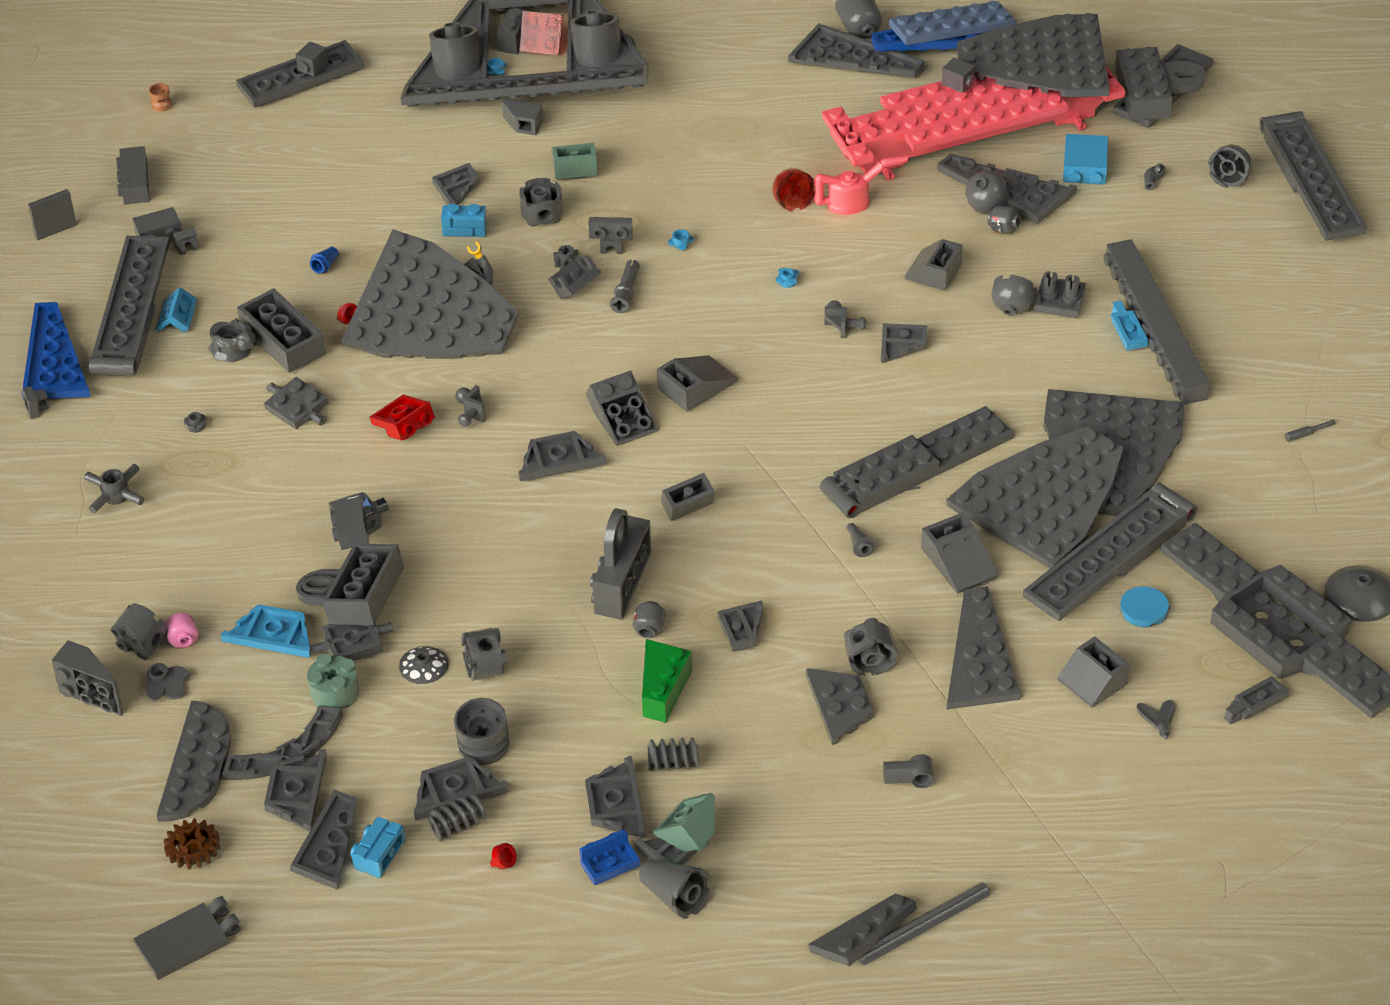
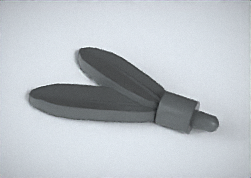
[1137,700,1175,739]

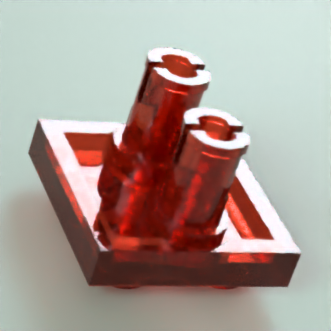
[519,11,563,55]

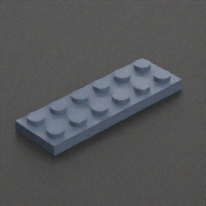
[889,1,1016,45]

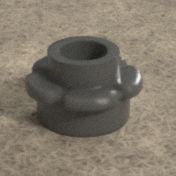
[184,412,206,433]

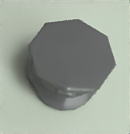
[208,318,255,362]

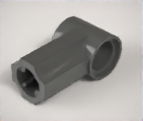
[883,754,934,788]

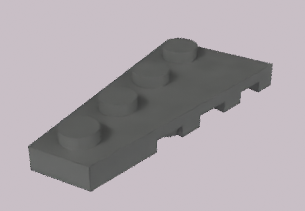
[290,790,357,889]
[808,893,917,967]

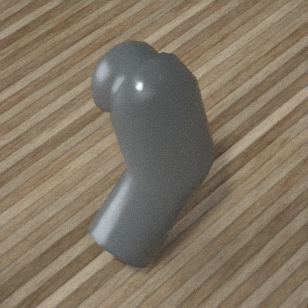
[1144,164,1166,190]

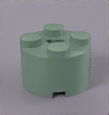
[307,654,359,708]

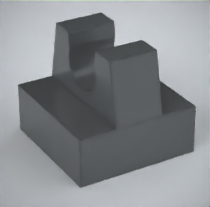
[172,226,199,255]
[22,386,48,419]

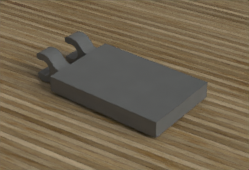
[133,896,241,980]

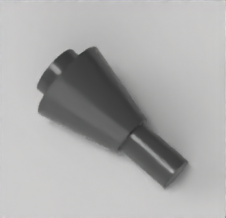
[846,523,875,557]

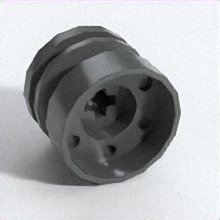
[454,697,510,765]

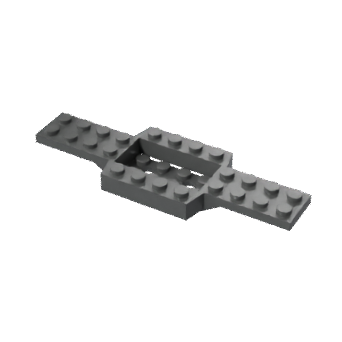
[1160,522,1390,719]

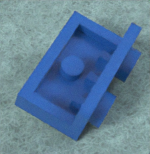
[579,829,640,886]

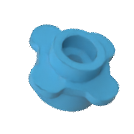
[487,58,507,76]
[668,229,694,250]
[776,268,799,288]

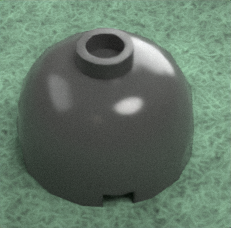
[1208,144,1252,188]
[965,170,1009,214]
[991,275,1037,316]

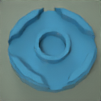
[1120,586,1169,627]

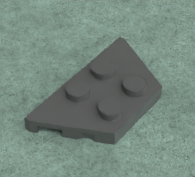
[519,431,606,481]
[806,668,873,745]
[264,749,327,831]
[414,756,508,821]
[585,756,645,838]

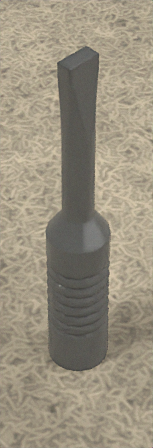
[1285,419,1335,442]

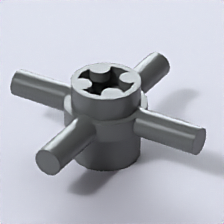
[84,464,144,514]

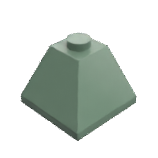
[653,792,715,852]

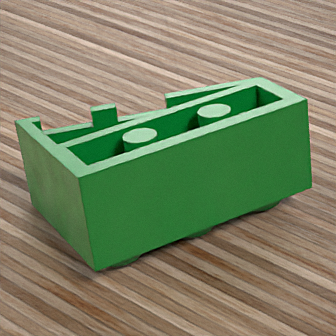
[642,639,692,723]

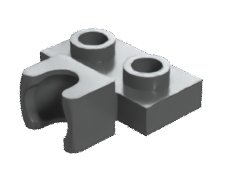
[588,217,633,254]

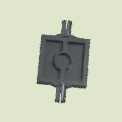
[264,377,328,429]
[311,622,393,660]

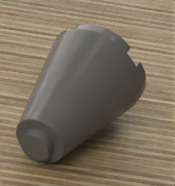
[639,859,711,919]

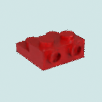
[369,394,435,441]

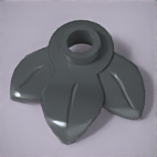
[145,663,190,701]

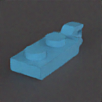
[1111,300,1148,351]

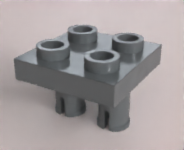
[1034,271,1086,318]

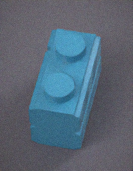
[441,204,487,237]
[351,817,405,878]

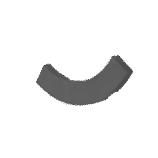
[222,706,343,780]

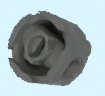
[519,178,563,227]
[110,603,168,661]
[844,618,898,676]
[461,627,507,681]

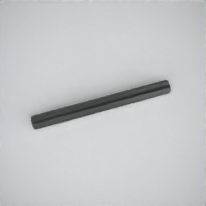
[858,882,989,965]

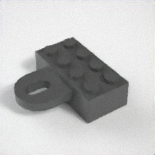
[1115,47,1206,121]
[590,508,652,620]
[296,544,404,626]

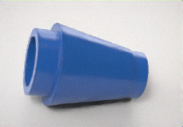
[310,246,339,274]

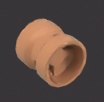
[149,83,172,112]

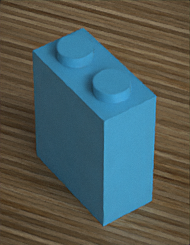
[1063,134,1108,184]

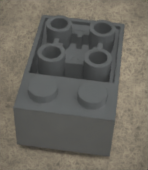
[657,355,738,412]
[586,370,658,446]
[921,512,999,594]
[52,640,123,716]

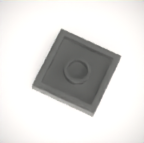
[28,189,77,240]

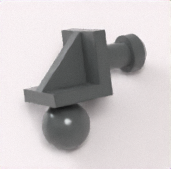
[824,300,866,338]
[455,385,486,427]

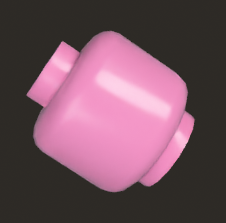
[165,613,199,648]

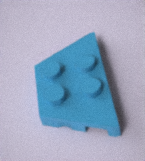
[221,604,311,658]

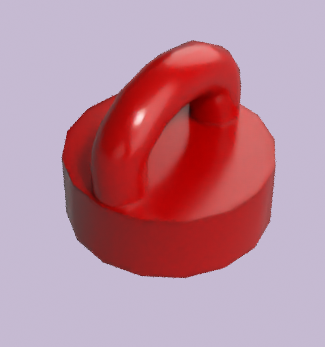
[336,303,357,325]
[490,843,517,870]

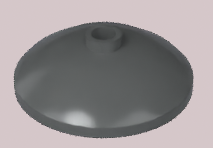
[1324,565,1390,622]

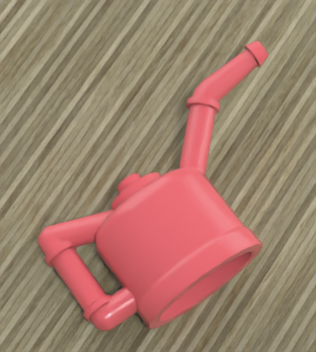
[814,155,908,215]

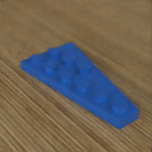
[871,29,985,52]
[22,302,91,400]

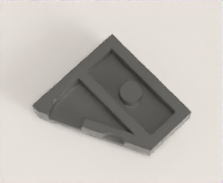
[432,163,479,205]
[881,323,927,363]

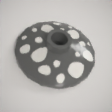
[399,646,448,684]

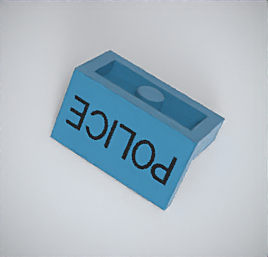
[156,287,197,333]

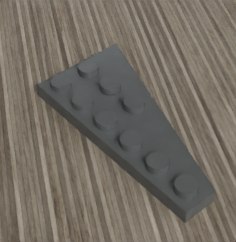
[788,23,925,78]
[937,154,1077,224]
[947,586,1020,710]

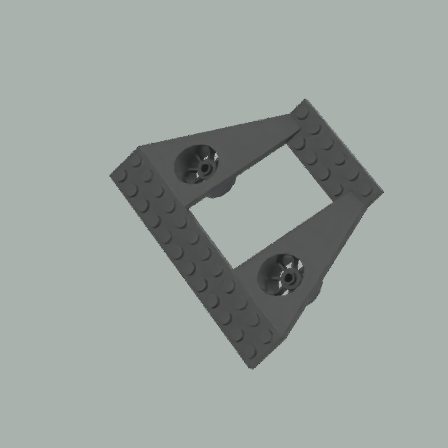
[400,0,649,107]

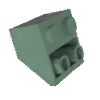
[551,143,597,180]

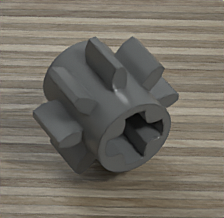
[553,245,579,269]

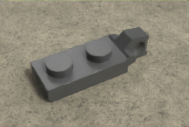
[1224,676,1289,724]

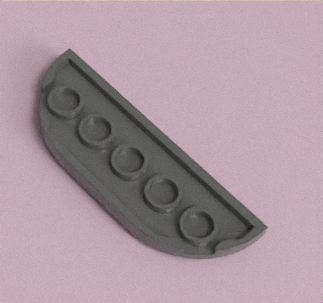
[157,700,231,822]

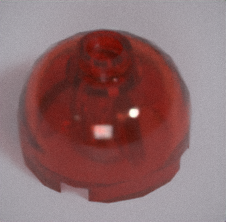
[772,168,815,212]

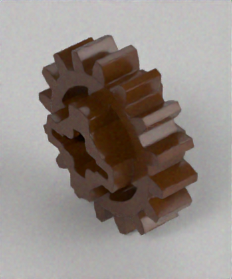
[164,818,221,870]

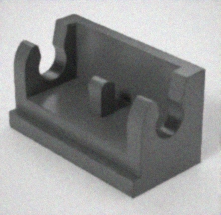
[548,255,601,299]

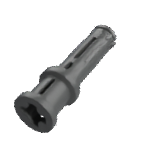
[610,259,640,313]

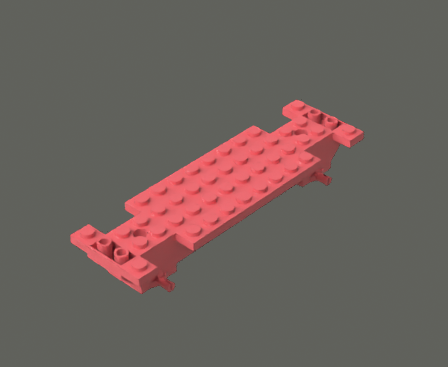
[822,66,1125,181]

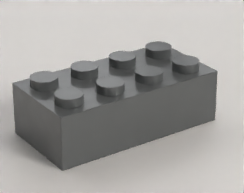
[237,288,326,373]

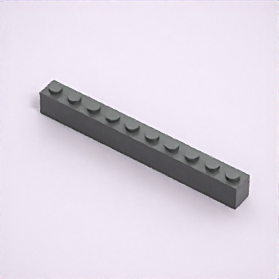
[1104,239,1210,405]

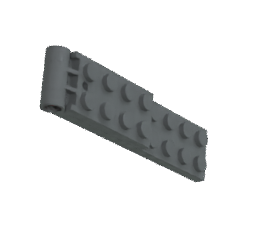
[1259,111,1367,241]
[89,235,170,376]
[819,406,1013,519]
[1023,482,1198,621]

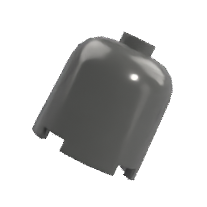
[835,0,882,38]

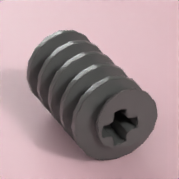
[647,737,699,771]
[429,793,486,842]

